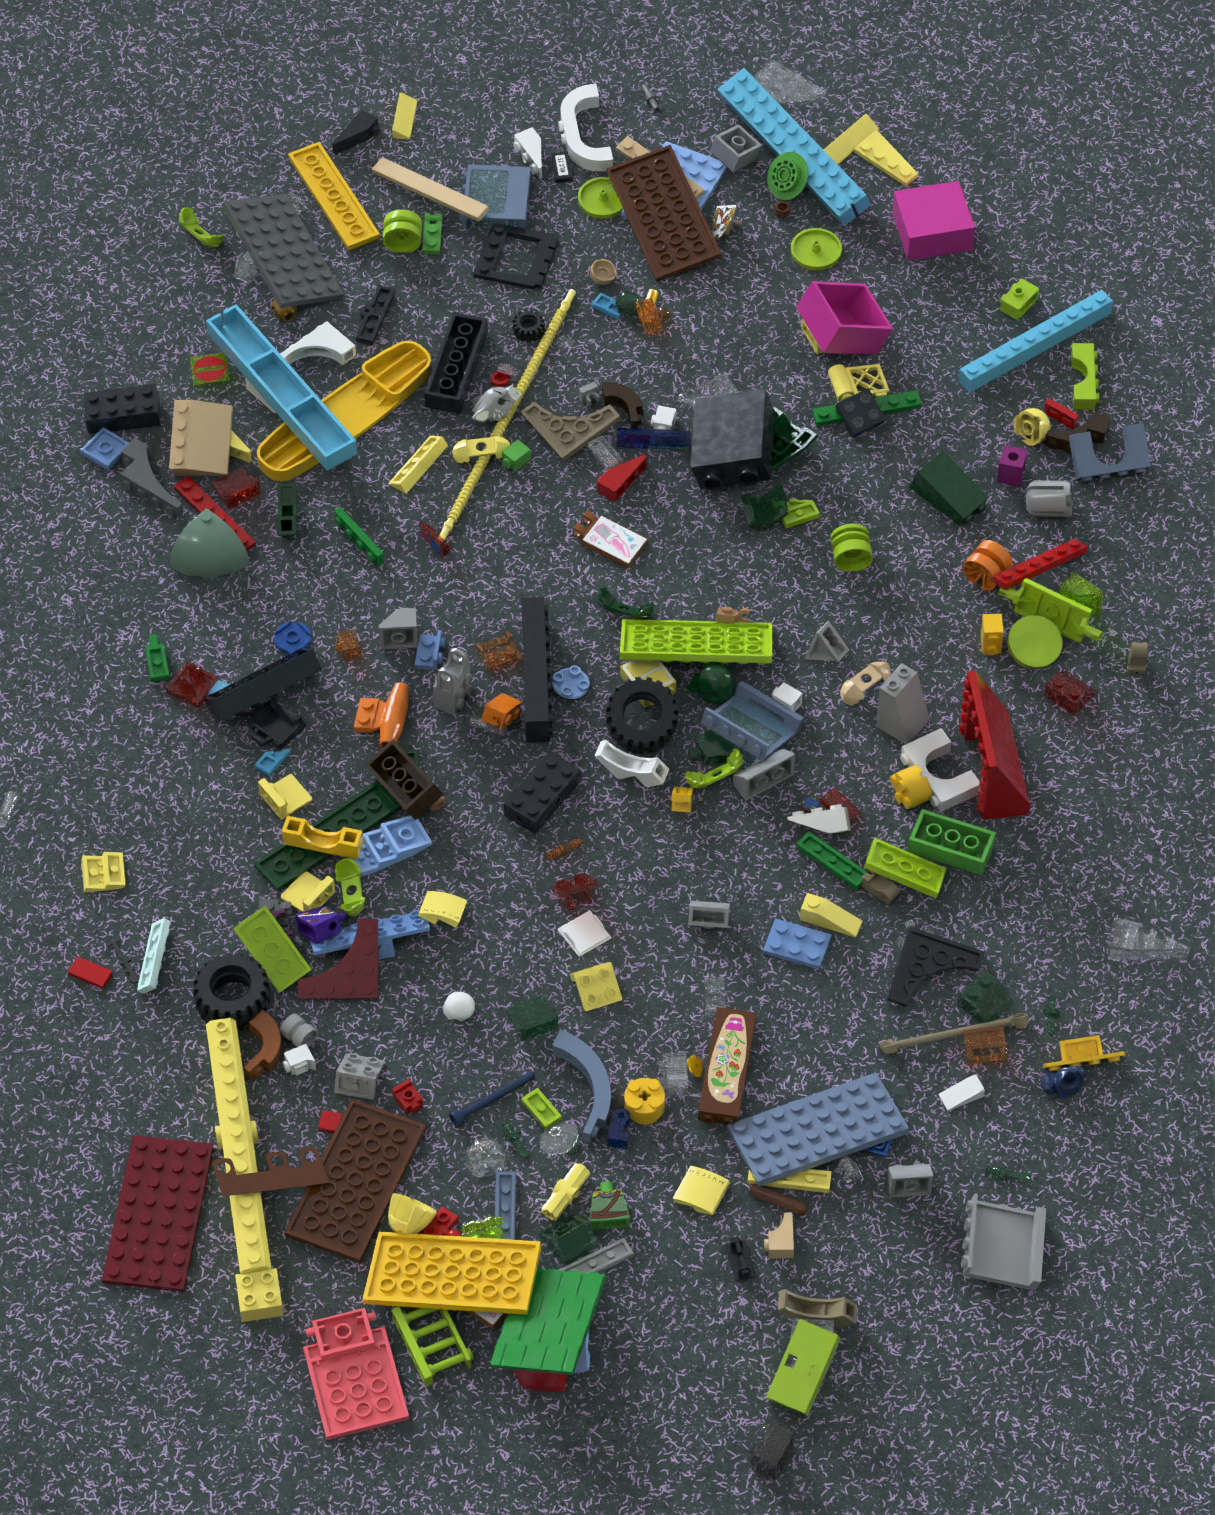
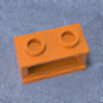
[481,693,522,730]

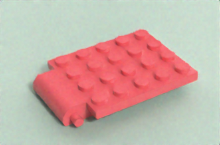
[303,1308,409,1440]

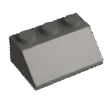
[733,749,795,801]

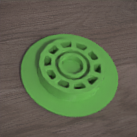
[767,152,808,200]

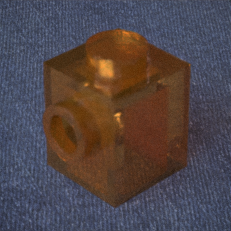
[334,629,362,661]

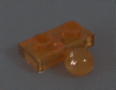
[635,298,670,336]

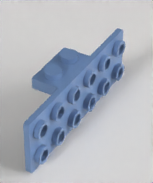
[309,910,430,960]

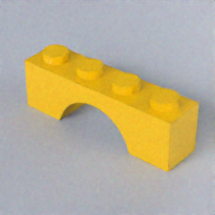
[282,816,364,859]

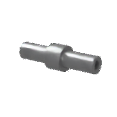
[641,84,660,112]

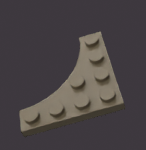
[521,402,621,462]

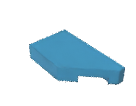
[591,292,620,320]
[254,749,291,777]

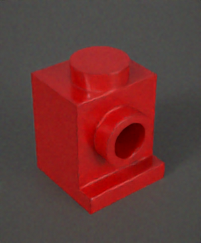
[392,1079,423,1115]

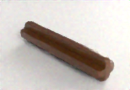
[749,1184,808,1215]

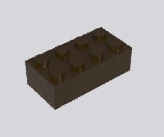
[365,740,444,820]

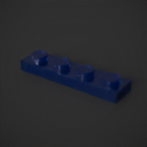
[617,427,690,451]

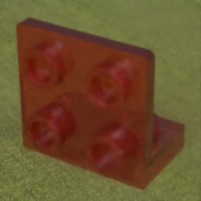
[212,468,261,509]

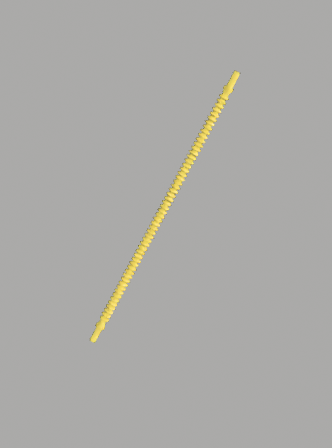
[437,289,576,544]

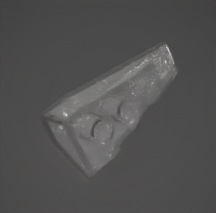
[1106,917,1190,961]

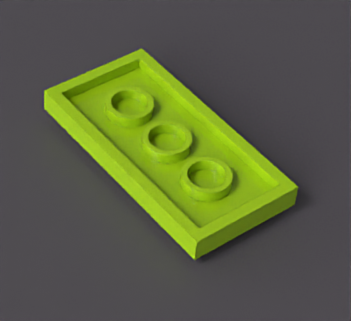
[864,838,946,898]
[233,906,312,993]

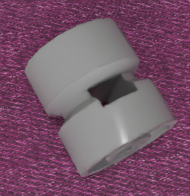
[280,1013,318,1047]

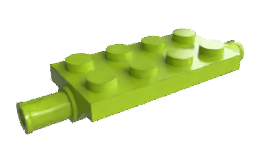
[998,578,1103,643]

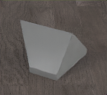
[805,621,849,662]

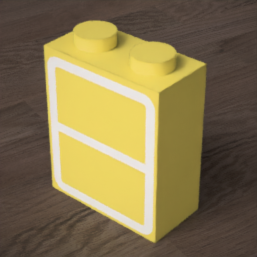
[620,660,676,708]

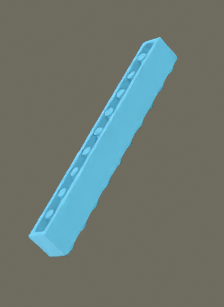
[959,290,1113,393]

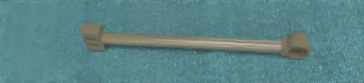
[879,1013,1029,1054]

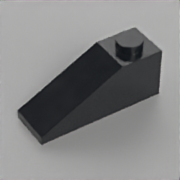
[332,110,379,155]

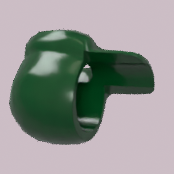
[687,663,735,704]

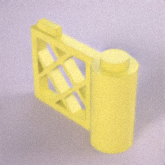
[828,364,889,402]

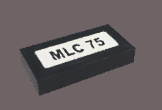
[551,152,573,183]

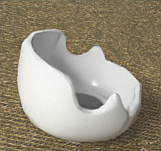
[443,992,475,1021]

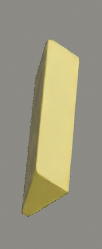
[392,93,417,139]

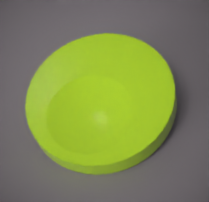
[578,177,623,219]
[791,228,842,270]
[1007,615,1062,669]

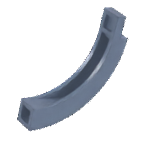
[553,1029,611,1144]

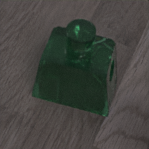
[688,729,734,767]

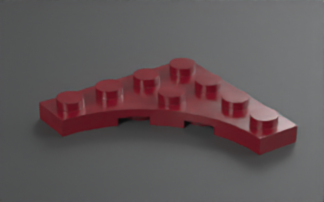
[298,919,378,999]

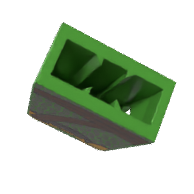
[590,1181,630,1230]

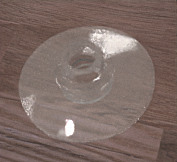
[539,1122,579,1156]

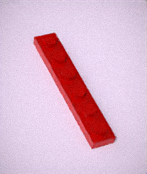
[174,476,256,551]
[993,539,1088,590]

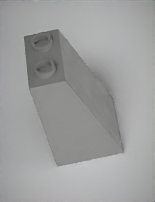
[876,663,929,744]

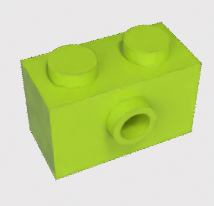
[1000,278,1039,320]

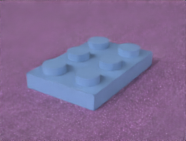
[763,918,832,970]

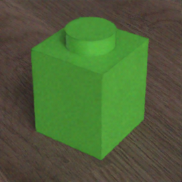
[502,440,531,472]

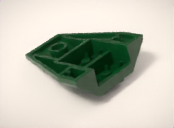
[772,406,818,472]

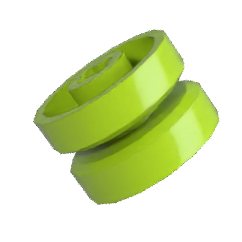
[383,210,422,253]

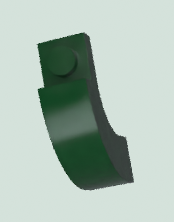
[277,483,298,536]

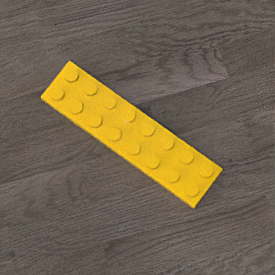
[288,142,380,251]

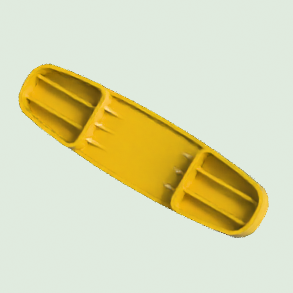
[257,341,432,482]

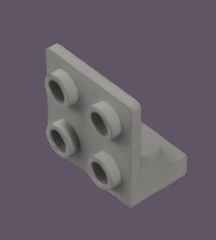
[334,1053,384,1100]

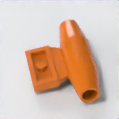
[353,682,409,749]

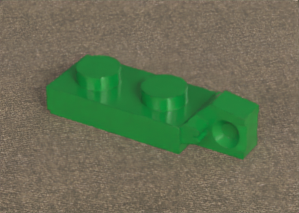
[145,634,170,683]

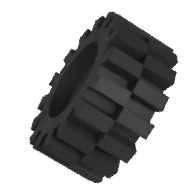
[512,309,545,342]

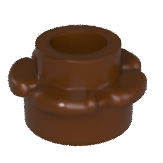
[774,201,791,218]

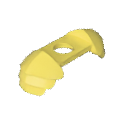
[452,436,510,463]

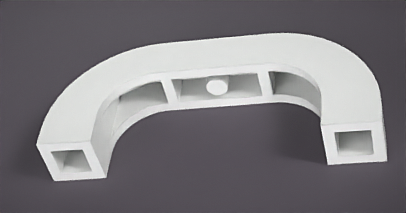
[558,84,613,171]

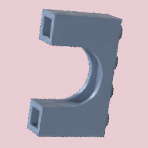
[1069,423,1151,482]

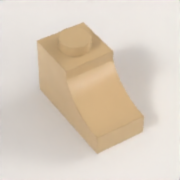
[764,1212,794,1259]

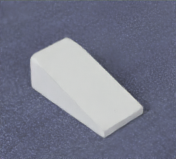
[939,1074,985,1111]

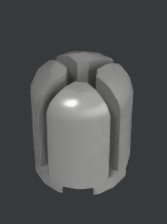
[1026,480,1073,517]

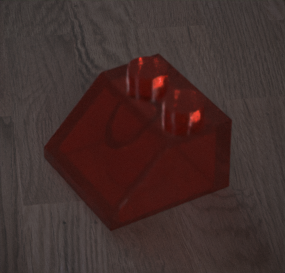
[1044,671,1098,716]

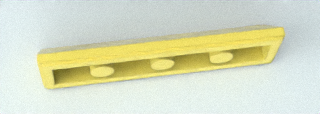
[824,114,879,165]
[389,436,448,494]

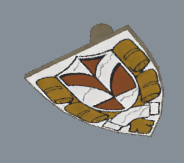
[712,205,742,243]

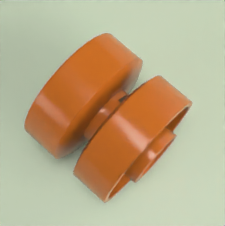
[962,540,1013,590]

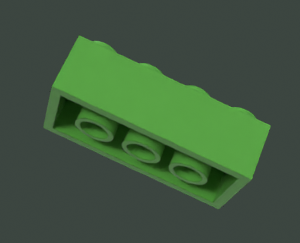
[908,809,996,876]

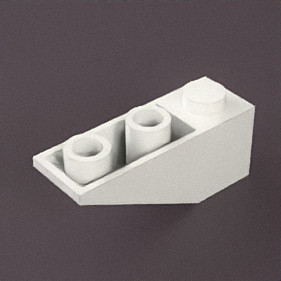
[513,127,542,179]
[787,804,851,834]

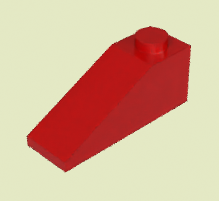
[597,455,647,502]

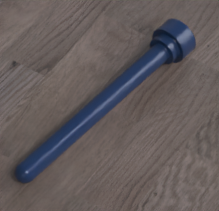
[449,1072,535,1127]

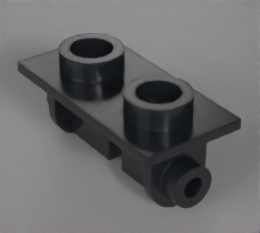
[725,1236,756,1281]

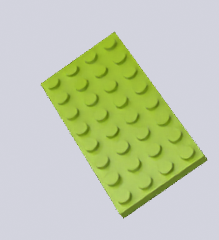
[620,619,772,665]

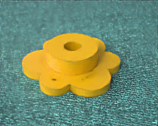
[687,1055,703,1078]

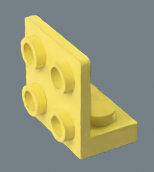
[258,774,313,820]
[281,871,335,913]
[570,962,622,1011]

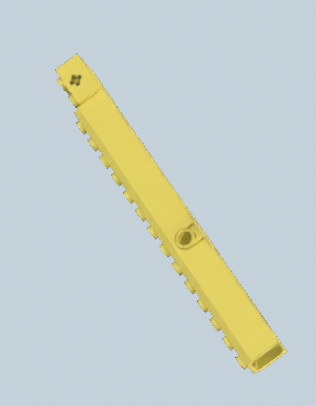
[206,1018,284,1322]

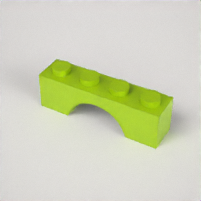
[1071,343,1099,410]

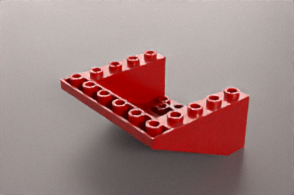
[959,670,1030,820]

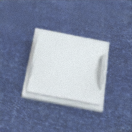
[557,910,612,957]

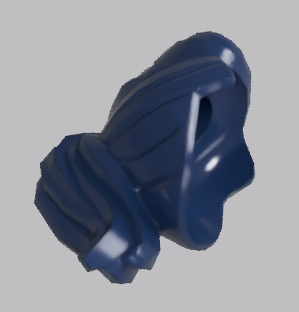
[1041,1066,1085,1098]

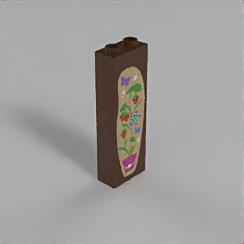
[698,1007,756,1126]

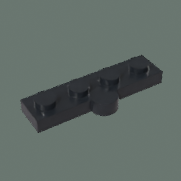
[356,285,395,345]

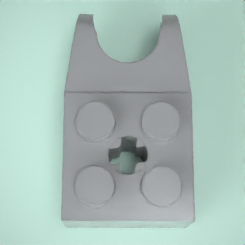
[433,648,473,715]

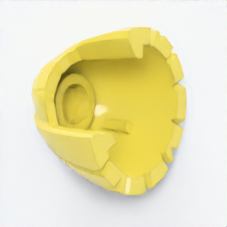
[388,1193,437,1234]

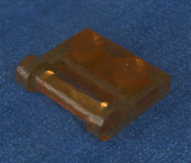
[474,631,522,672]
[963,1026,1008,1067]

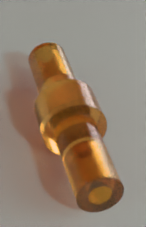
[545,837,583,860]

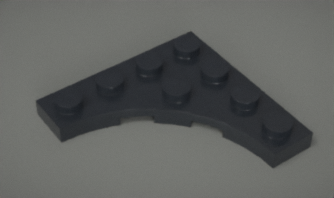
[887,926,985,1007]

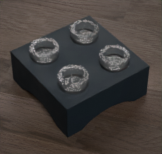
[835,388,886,438]

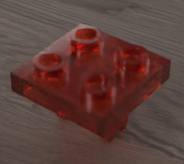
[166,662,219,708]
[551,873,598,911]

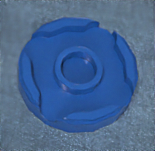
[274,622,312,654]

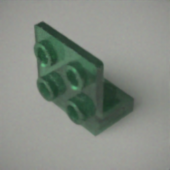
[507,995,558,1042]

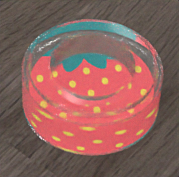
[497,363,516,375]

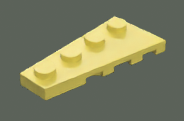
[853,130,918,187]

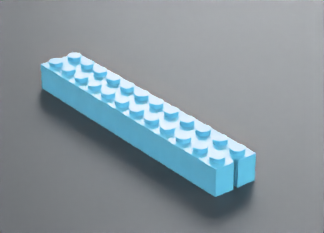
[718,68,871,226]
[206,304,357,471]

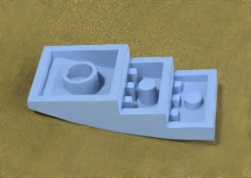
[350,815,432,877]

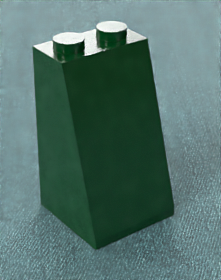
[909,451,989,526]

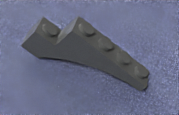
[121,438,184,518]

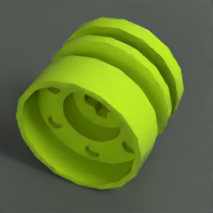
[831,524,873,572]

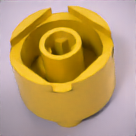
[889,765,932,809]
[624,1078,665,1125]

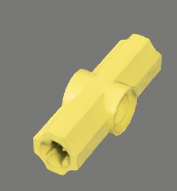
[541,1163,590,1221]

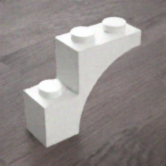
[595,740,669,787]

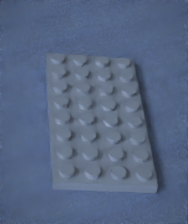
[727,1073,909,1187]

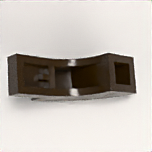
[602,382,643,432]

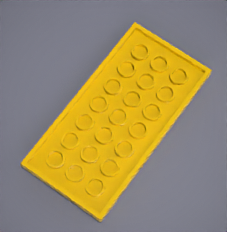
[363,1232,542,1315]

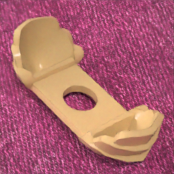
[840,661,891,706]

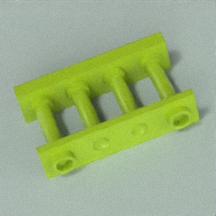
[391,1306,474,1387]

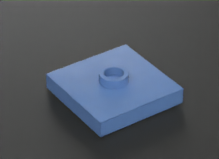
[80,427,129,471]

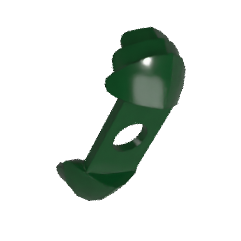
[597,587,654,620]

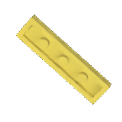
[748,1169,831,1193]

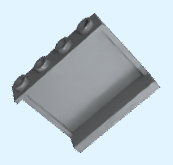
[961,1193,1046,1290]

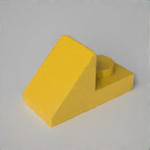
[671,787,693,812]

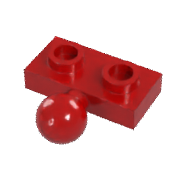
[419,1207,462,1237]

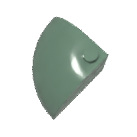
[170,508,250,578]

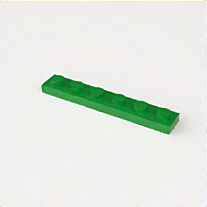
[812,390,922,426]

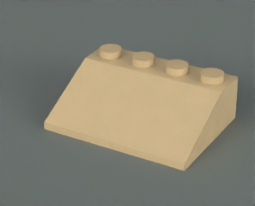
[169,400,233,476]

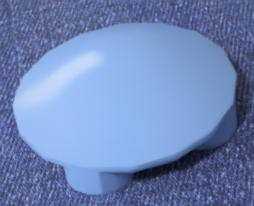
[552,665,590,699]

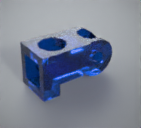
[607,1108,630,1149]

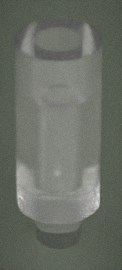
[0,791,20,828]

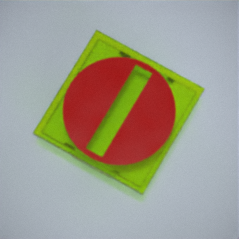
[190,353,230,386]

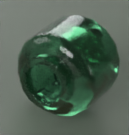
[615,291,643,316]

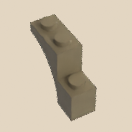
[778,1289,857,1329]

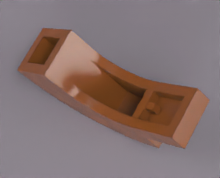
[244,1010,282,1081]

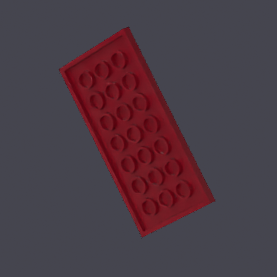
[102,1135,214,1292]

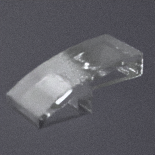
[704,977,726,1015]

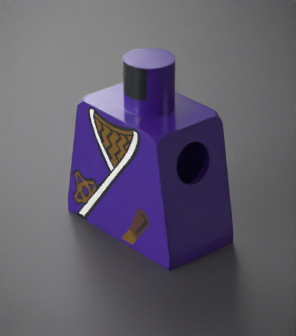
[295,906,346,944]

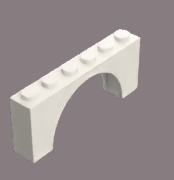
[245,321,356,413]

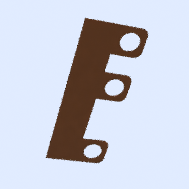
[212,1147,329,1197]

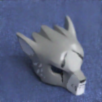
[471,384,522,422]

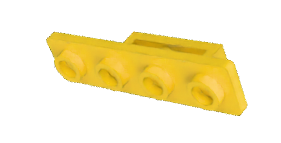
[1043,1035,1125,1071]

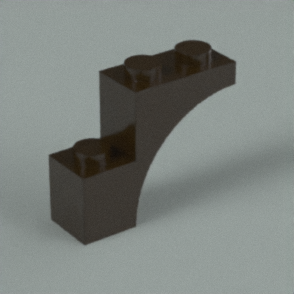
[1045,412,1111,454]

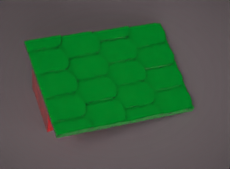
[490,1268,606,1392]

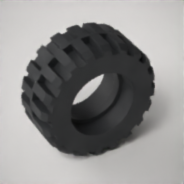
[606,677,679,753]
[193,953,271,1030]

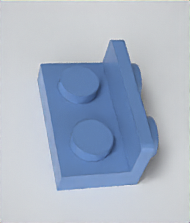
[415,630,445,670]

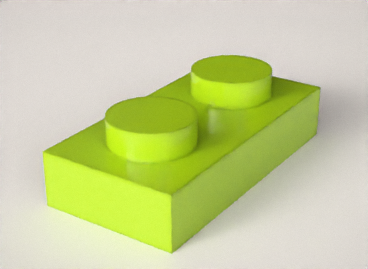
[521,1088,562,1130]

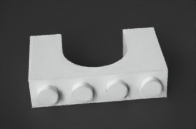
[900,728,980,812]

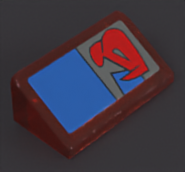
[419,521,452,557]

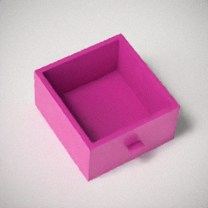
[892,181,975,260]
[796,281,893,354]

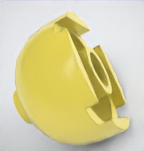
[1014,408,1051,446]

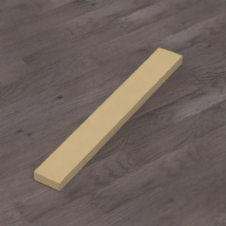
[372,157,489,222]

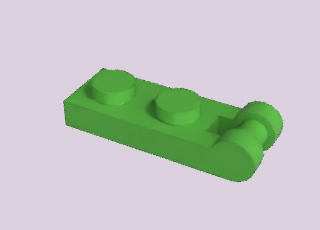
[422,213,443,254]

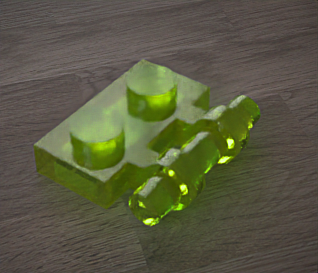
[461,1216,503,1239]

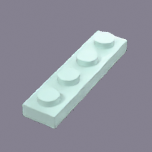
[137,918,170,993]

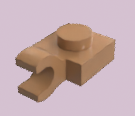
[716,607,750,623]

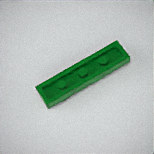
[334,507,384,567]
[796,831,867,890]

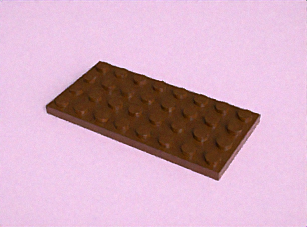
[606,144,722,282]
[284,1098,426,1263]

